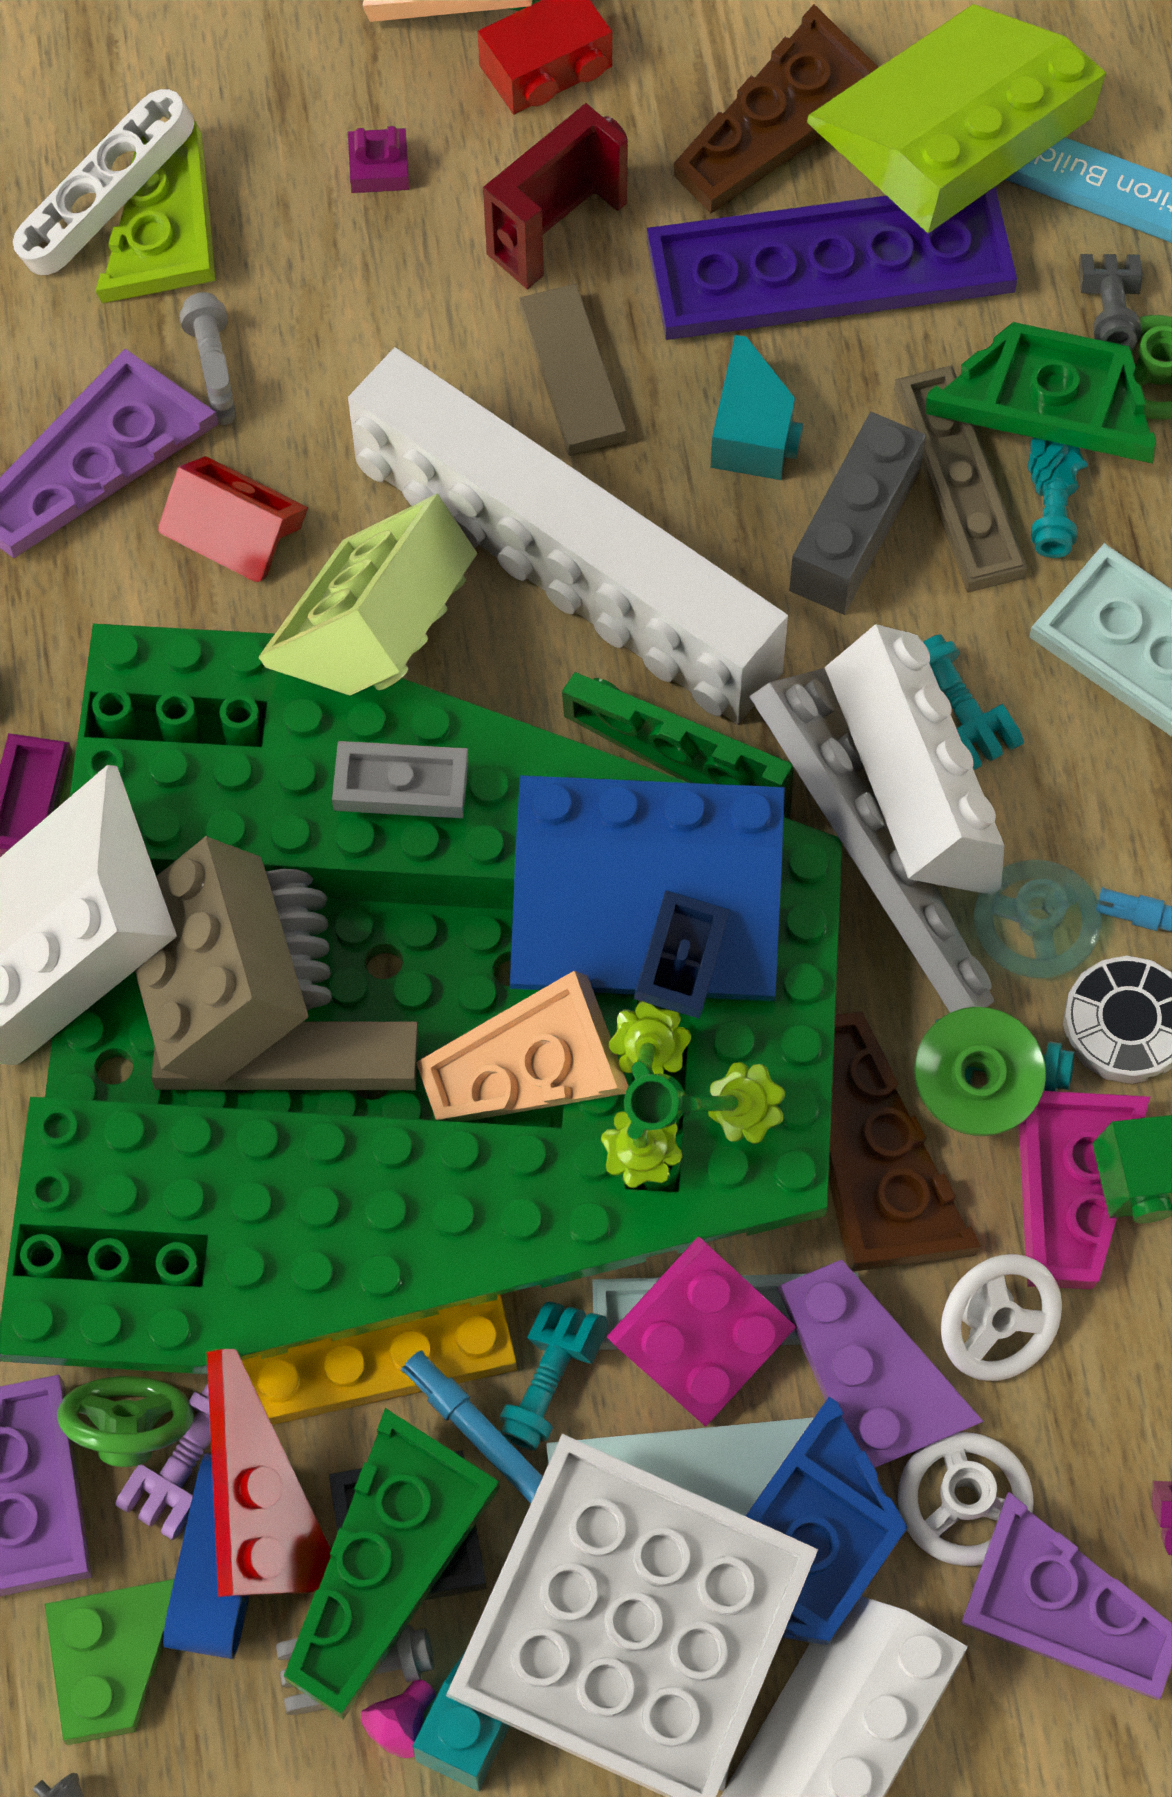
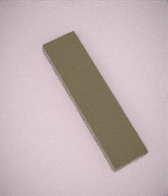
[894,365,1027,593]
[152,1022,419,1090]

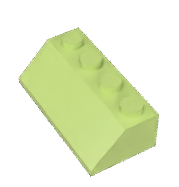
[258,493,477,695]

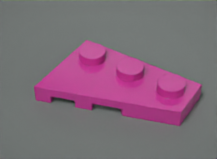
[1019,1091,1150,1290]

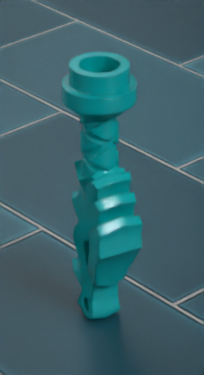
[1027,438,1088,558]

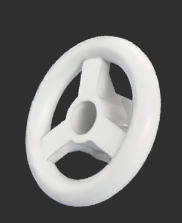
[941,1254,1062,1381]
[897,1432,1034,1566]

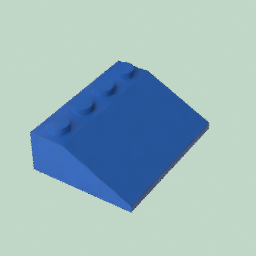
[510,775,785,1001]

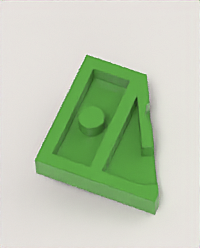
[45,1579,174,1745]

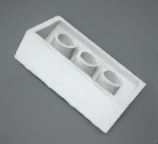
[825,624,1004,895]
[721,1596,968,1797]

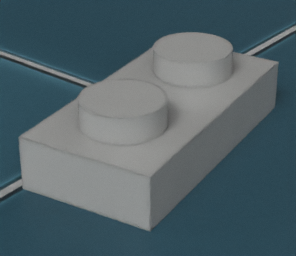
[332,741,469,818]

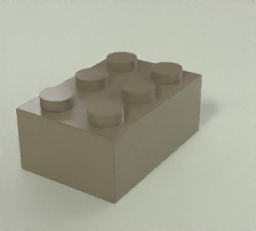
[135,836,309,1087]

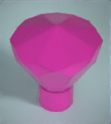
[361,1679,436,1759]

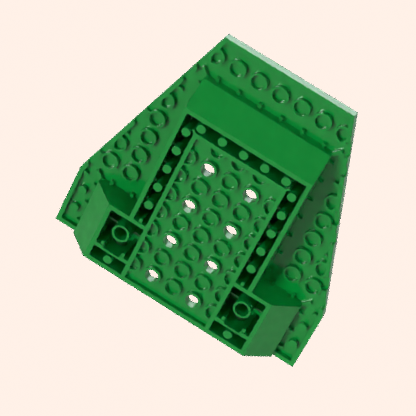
[0,623,842,1374]

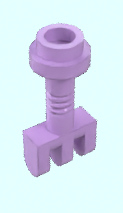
[116,1384,211,1541]

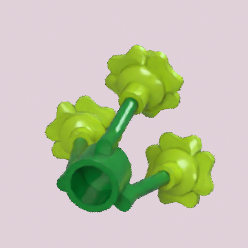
[601,1001,785,1188]

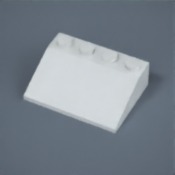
[0,765,177,1065]

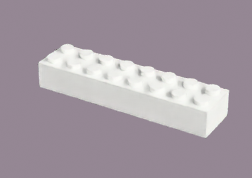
[348,347,788,725]

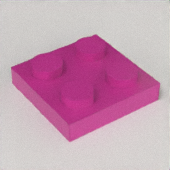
[607,1236,796,1427]

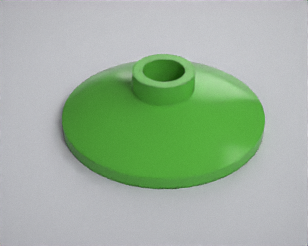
[914,1007,1046,1136]

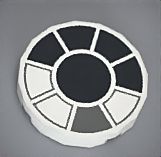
[1063,956,1172,1084]

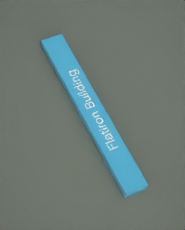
[1005,137,1172,243]

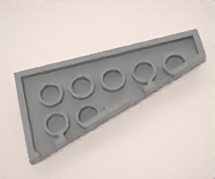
[749,668,995,1013]

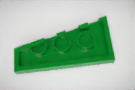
[562,672,794,818]
[284,1408,500,1720]

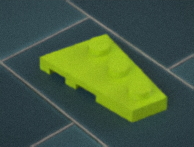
[95,121,216,303]

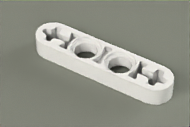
[13,89,194,275]

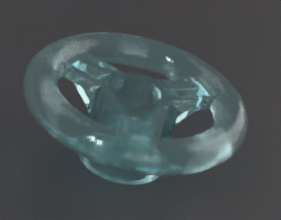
[974,859,1101,978]

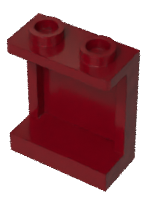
[483,103,628,289]

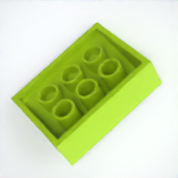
[807,4,1107,233]

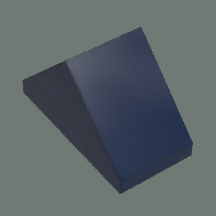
[634,890,729,1019]

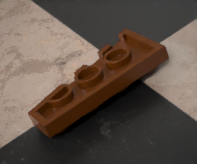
[674,4,879,214]
[828,1011,981,1272]

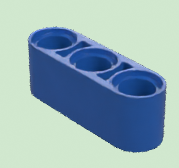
[163,1453,250,1659]

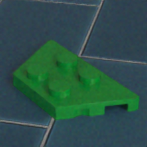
[926,322,1156,464]

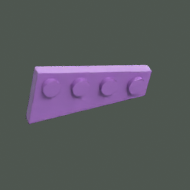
[0,349,218,558]

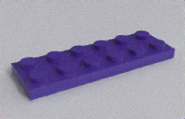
[647,187,1017,340]

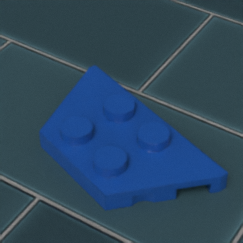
[746,1397,907,1645]

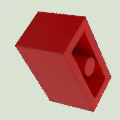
[478,0,613,115]

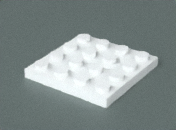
[446,1434,818,1797]

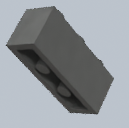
[789,411,926,615]

